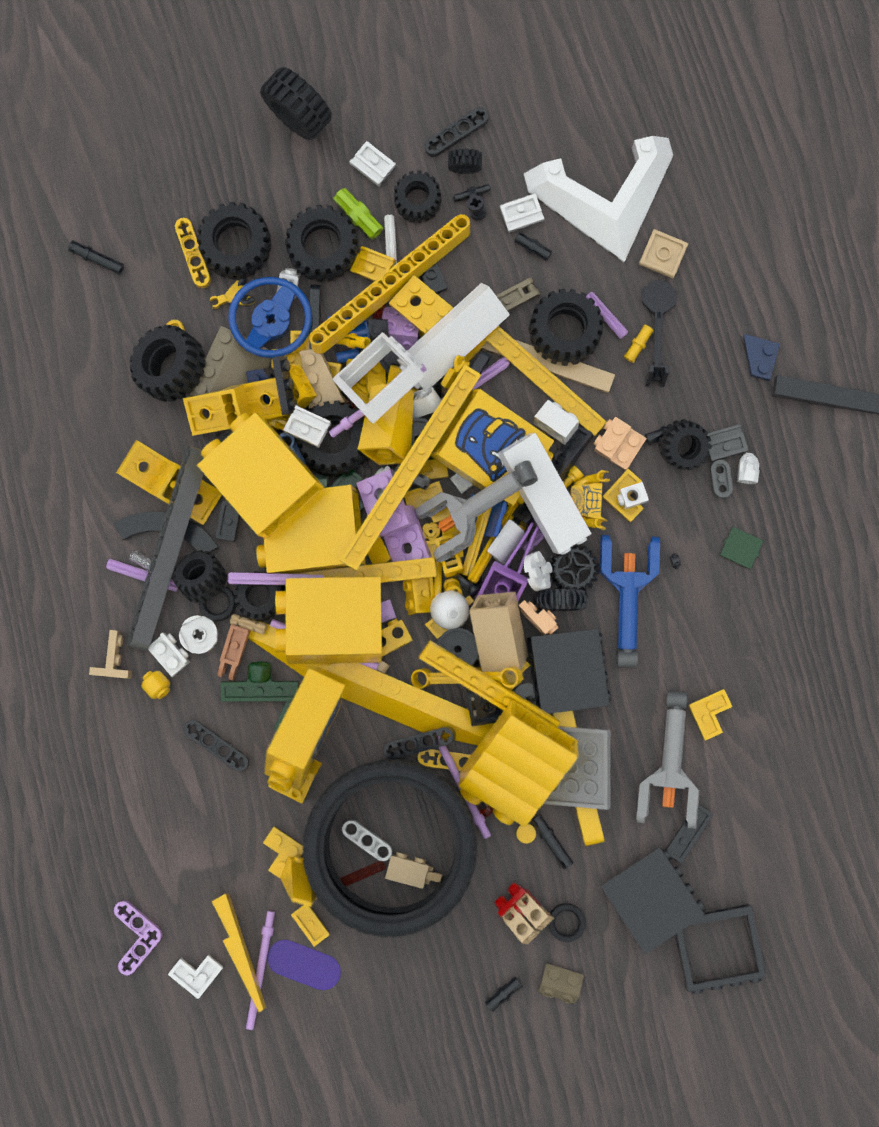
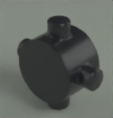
[670,553,681,569]

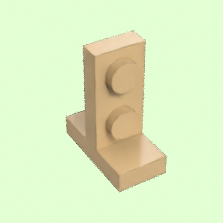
[89,630,132,679]

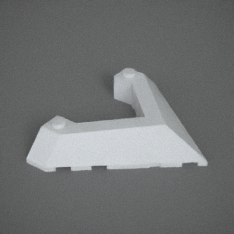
[524,136,673,263]

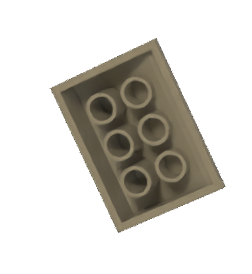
[189,326,272,396]

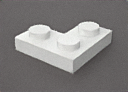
[168,955,224,999]

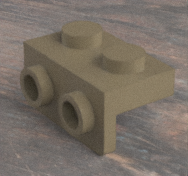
[538,963,584,1004]

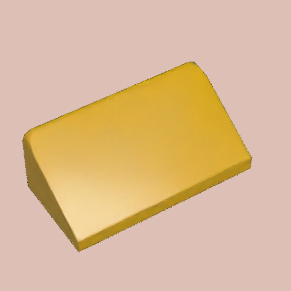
[368,537,392,564]

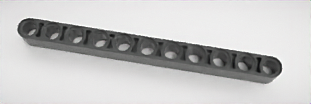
[127,446,204,651]

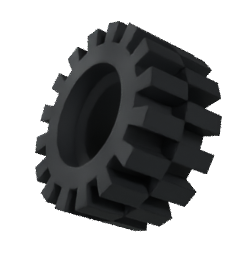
[448,148,482,174]

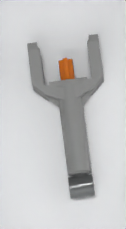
[415,461,538,562]
[637,691,700,829]

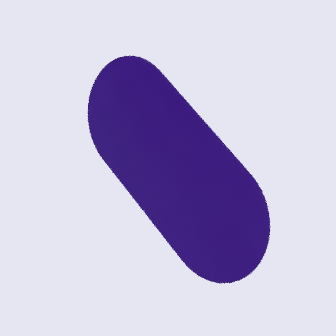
[267,940,341,990]

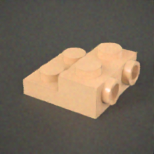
[594,417,647,471]
[519,600,559,635]

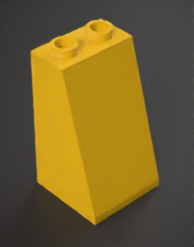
[358,384,414,465]

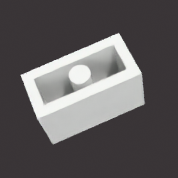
[534,400,579,445]

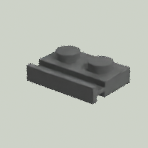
[707,424,748,462]

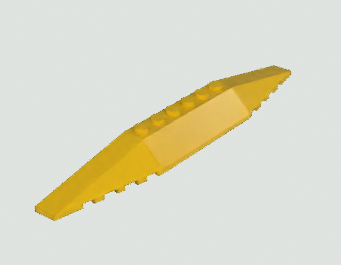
[248,619,494,745]

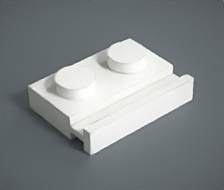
[349,141,396,186]
[500,194,544,232]
[283,406,331,448]

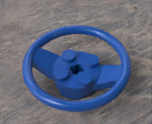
[228,277,312,358]

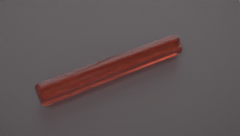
[340,861,386,886]

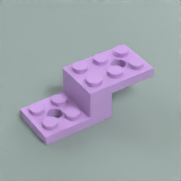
[356,469,431,562]

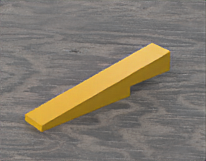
[212,893,266,1012]

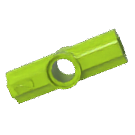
[333,188,383,240]

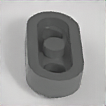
[710,460,733,499]

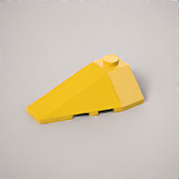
[280,856,317,907]

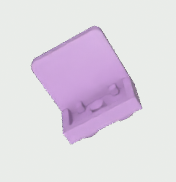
[382,307,419,350]

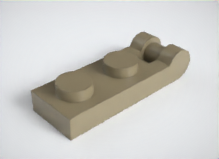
[496,277,541,312]

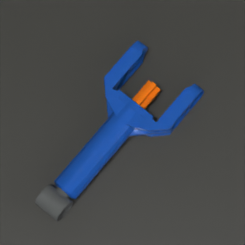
[600,535,660,668]

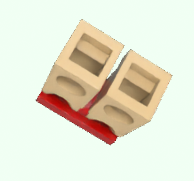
[494,883,554,944]

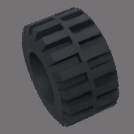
[394,170,441,223]
[658,419,712,471]
[173,550,227,603]
[234,570,282,621]

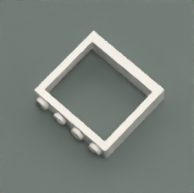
[332,332,425,424]

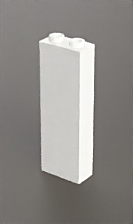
[397,283,510,390]
[498,433,591,555]

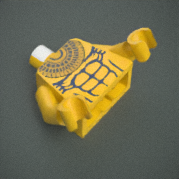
[570,470,610,530]

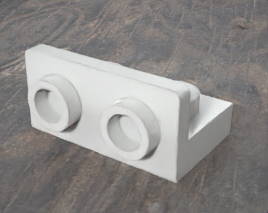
[148,632,190,677]

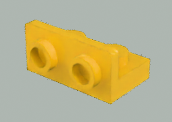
[403,577,434,615]

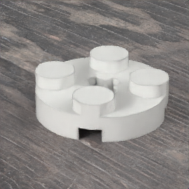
[524,551,552,591]
[179,615,218,654]

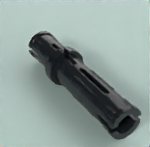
[68,240,124,275]
[530,814,574,870]

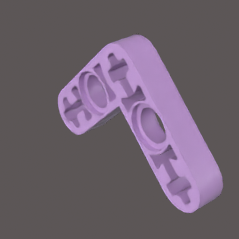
[114,900,163,975]

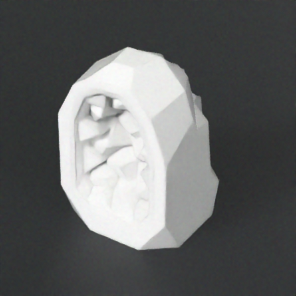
[737,453,759,484]

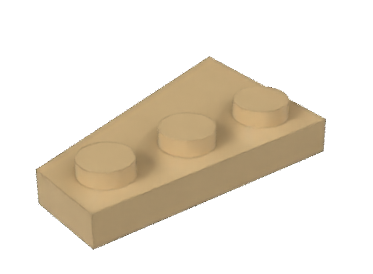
[300,349,347,408]

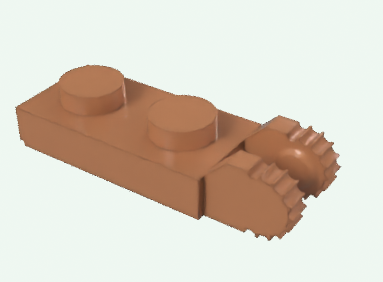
[217,624,251,681]

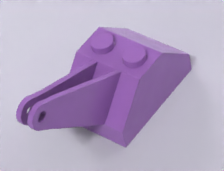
[469,522,539,613]

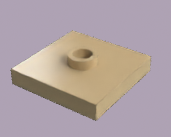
[639,229,689,279]

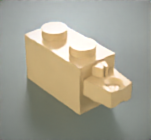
[385,852,442,889]

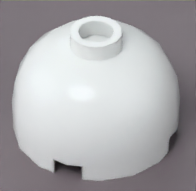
[430,590,469,630]

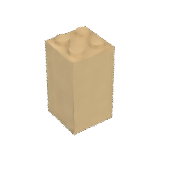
[469,592,528,675]

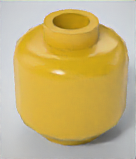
[141,671,170,699]

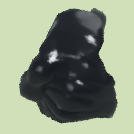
[455,573,483,596]

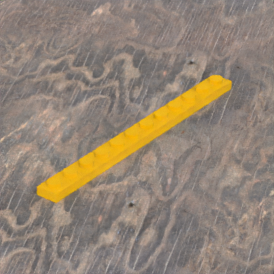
[340,365,481,571]

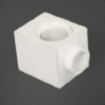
[617,482,649,510]

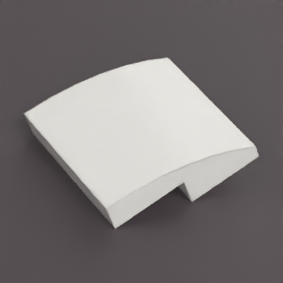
[487,520,528,565]

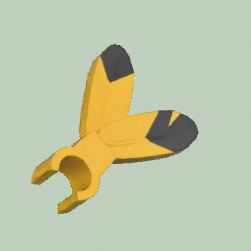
[210,278,255,309]

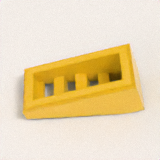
[435,533,465,578]

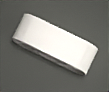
[413,387,442,418]
[342,820,392,861]

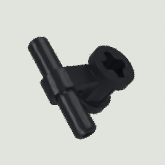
[454,184,491,220]

